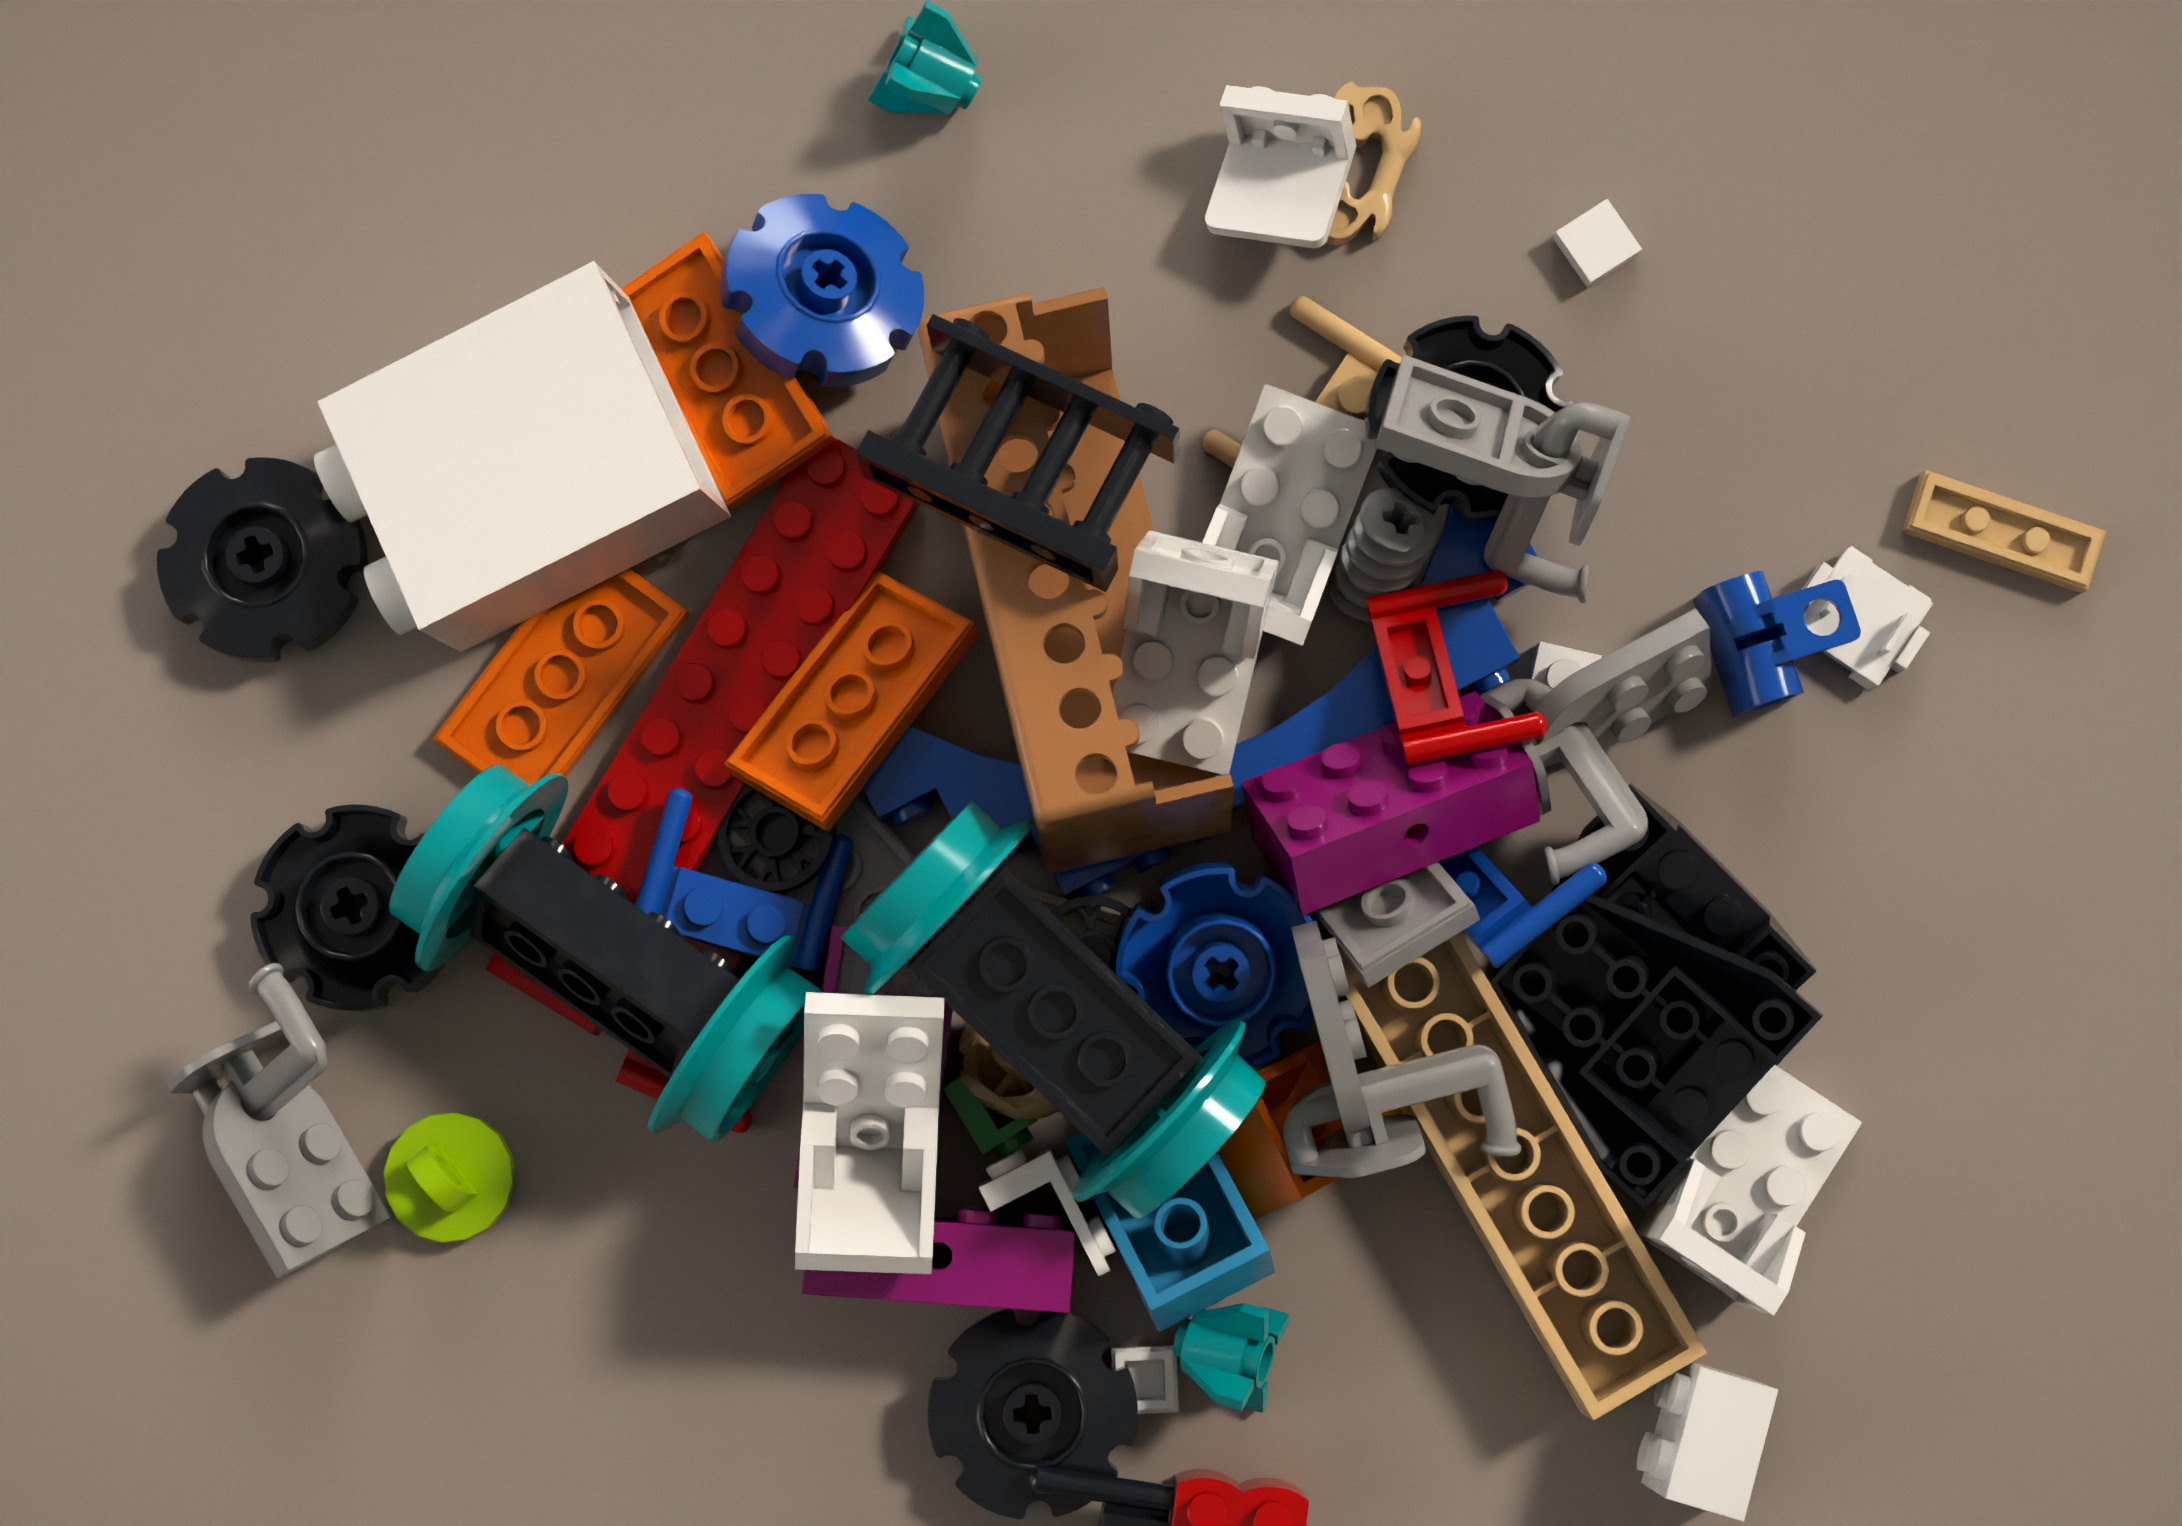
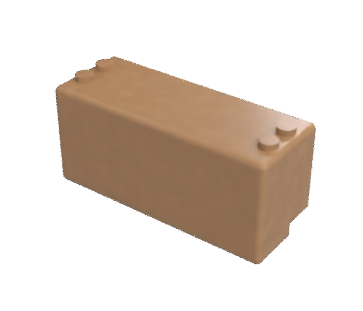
[918,287,1233,873]

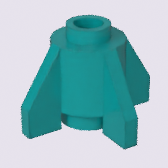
[868,0,982,116]
[1173,1303,1289,1413]

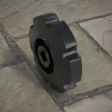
[1365,315,1573,524]
[157,457,368,663]
[250,804,446,1012]
[928,1308,1138,1519]

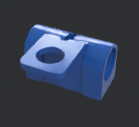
[1693,571,1861,717]

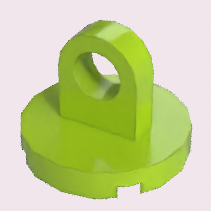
[384,1112,516,1242]

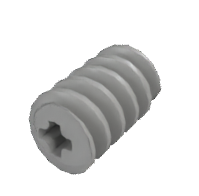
[1328,488,1437,623]

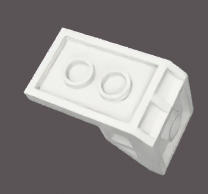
[1202,384,1377,646]
[1112,530,1278,775]
[795,992,944,1274]
[1637,1065,1862,1316]

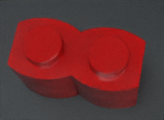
[1169,1469,1309,1526]

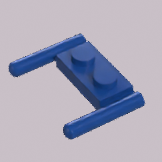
[635,788,853,974]
[1439,847,1607,969]

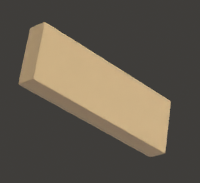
[1902,470,2106,594]

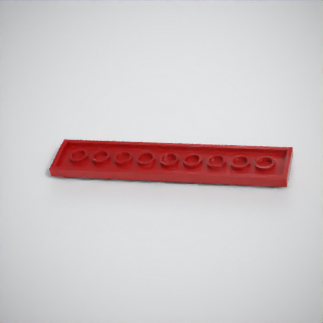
[485,438,920,1036]

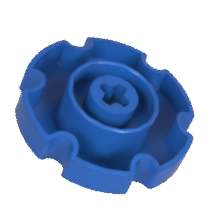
[720,194,924,387]
[1115,862,1314,1068]

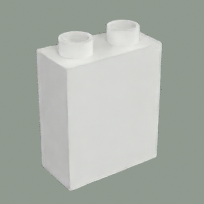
[314,261,731,652]

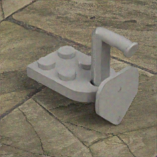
[1375,354,1630,603]
[1480,608,1712,885]
[1283,921,1521,1178]
[166,963,391,1279]

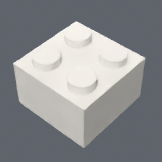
[1637,1362,1778,1522]

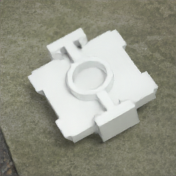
[1802,546,1933,691]

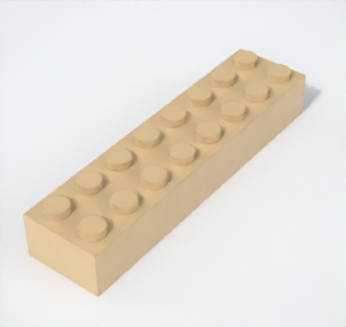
[1338,933,1707,1421]

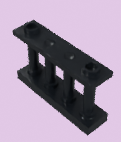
[855,314,1180,592]

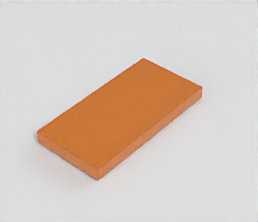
[621,232,837,510]
[433,568,690,785]
[724,570,980,832]

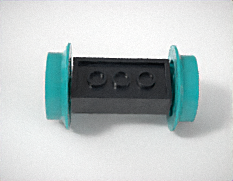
[389,764,823,1144]
[840,800,1266,1219]

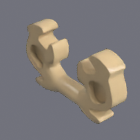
[1326,81,1421,246]

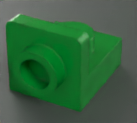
[942,1076,1038,1159]

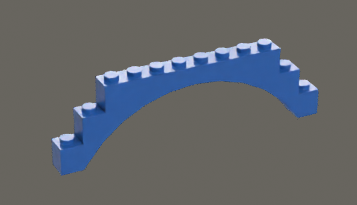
[863,504,1537,899]

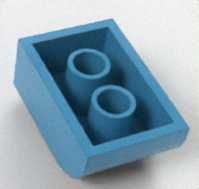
[1064,1132,1275,1332]

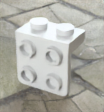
[1205,85,1357,248]
[979,1148,1116,1277]

